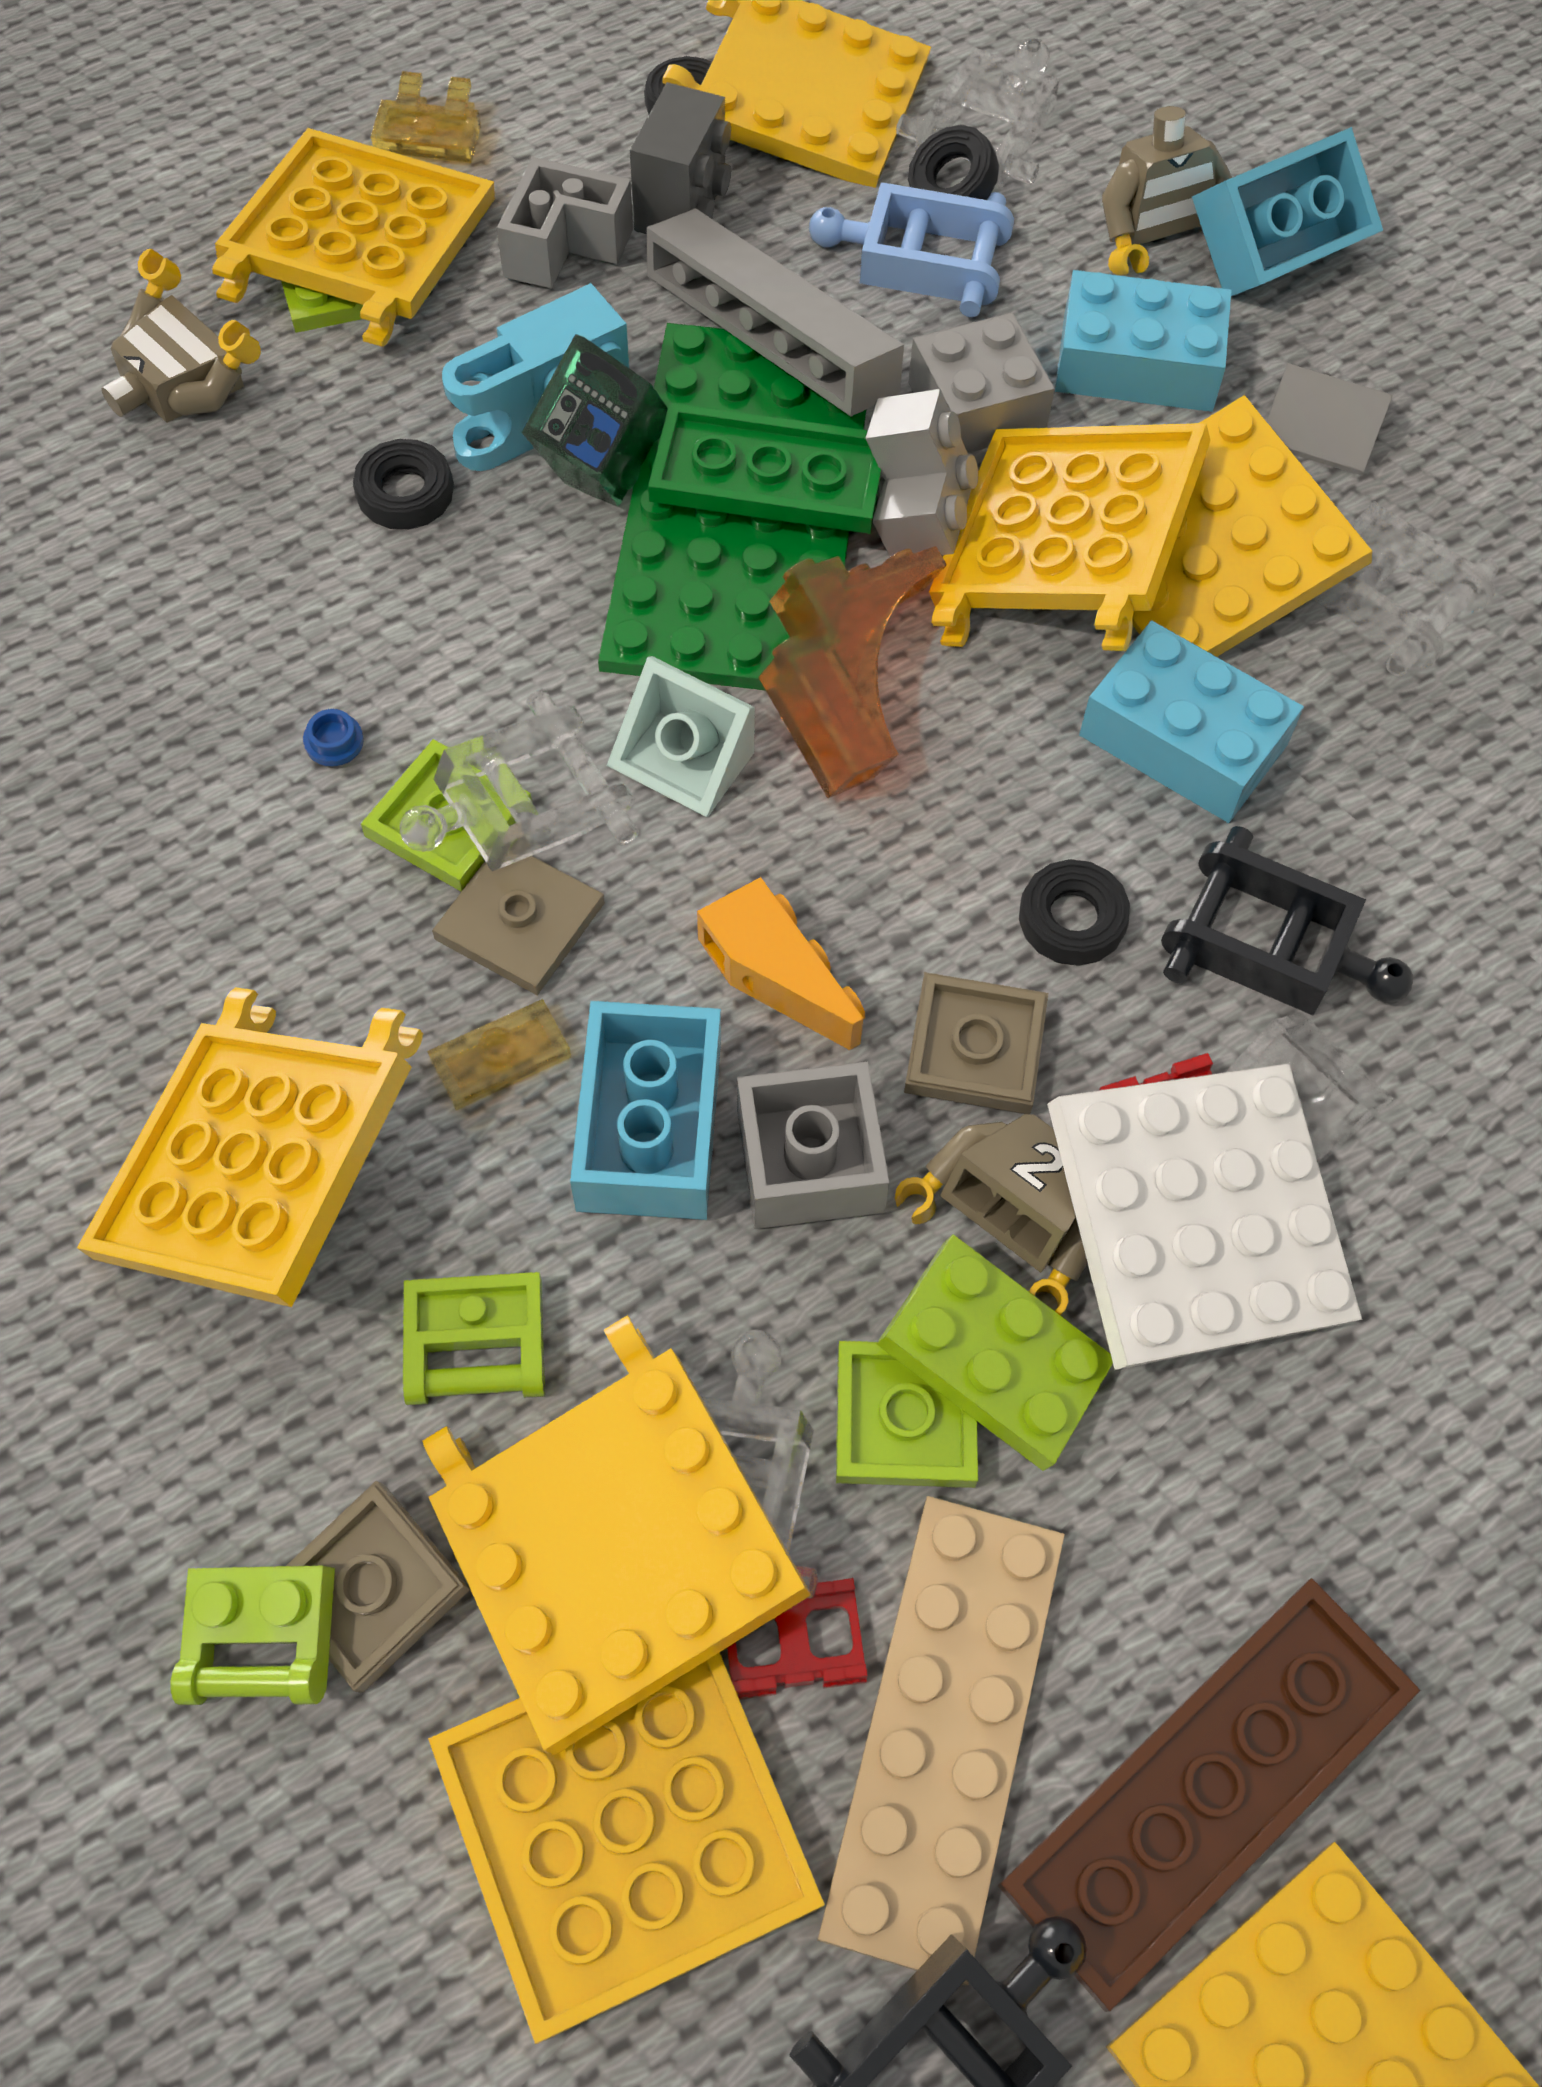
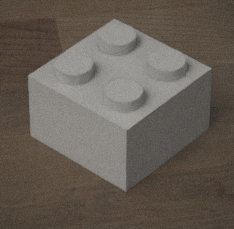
[908,312,1055,453]
[737,1062,890,1229]

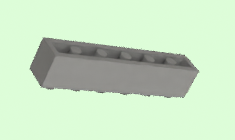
[647,208,904,416]

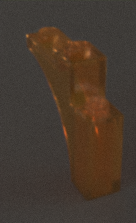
[758,546,947,798]

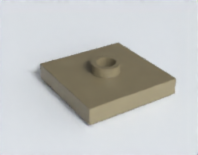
[432,840,605,996]
[904,972,1049,1114]
[286,1481,470,1693]

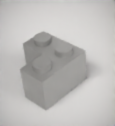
[497,157,633,289]
[865,389,978,561]

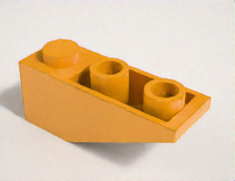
[697,877,865,1050]

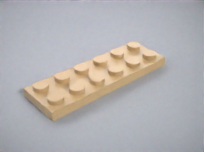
[817,1496,1065,1986]

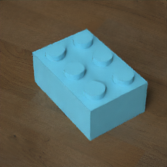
[1192,127,1383,296]
[1055,270,1231,412]
[1079,620,1304,823]
[570,1001,721,1220]

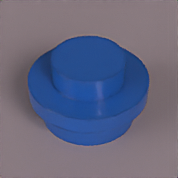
[303,709,364,766]

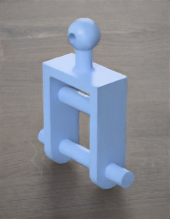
[809,182,1014,317]

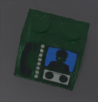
[522,334,668,507]

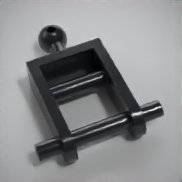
[1161,826,1413,1016]
[789,1916,1087,2087]

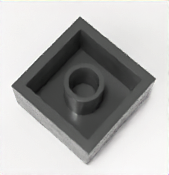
[630,82,731,234]

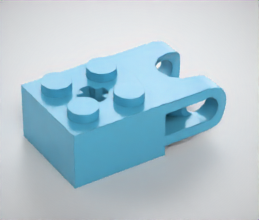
[442,283,631,471]

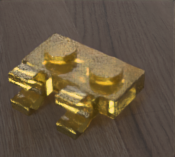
[371,71,481,163]

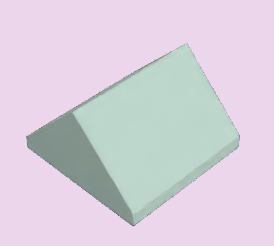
[606,656,755,817]

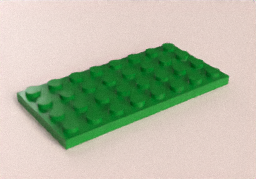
[598,323,867,697]

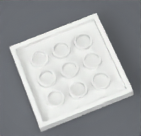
[1047,1064,1362,1370]

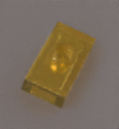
[427,999,571,1110]

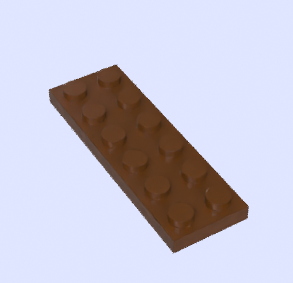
[997,1578,1421,2012]

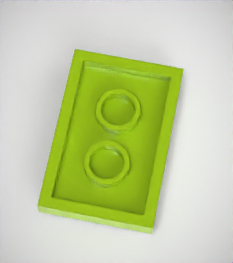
[876,1234,1113,1471]

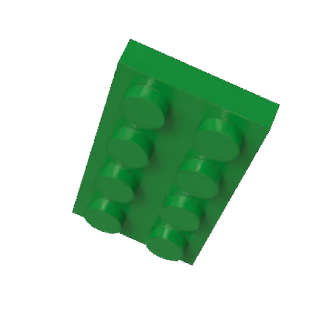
[648,402,882,534]

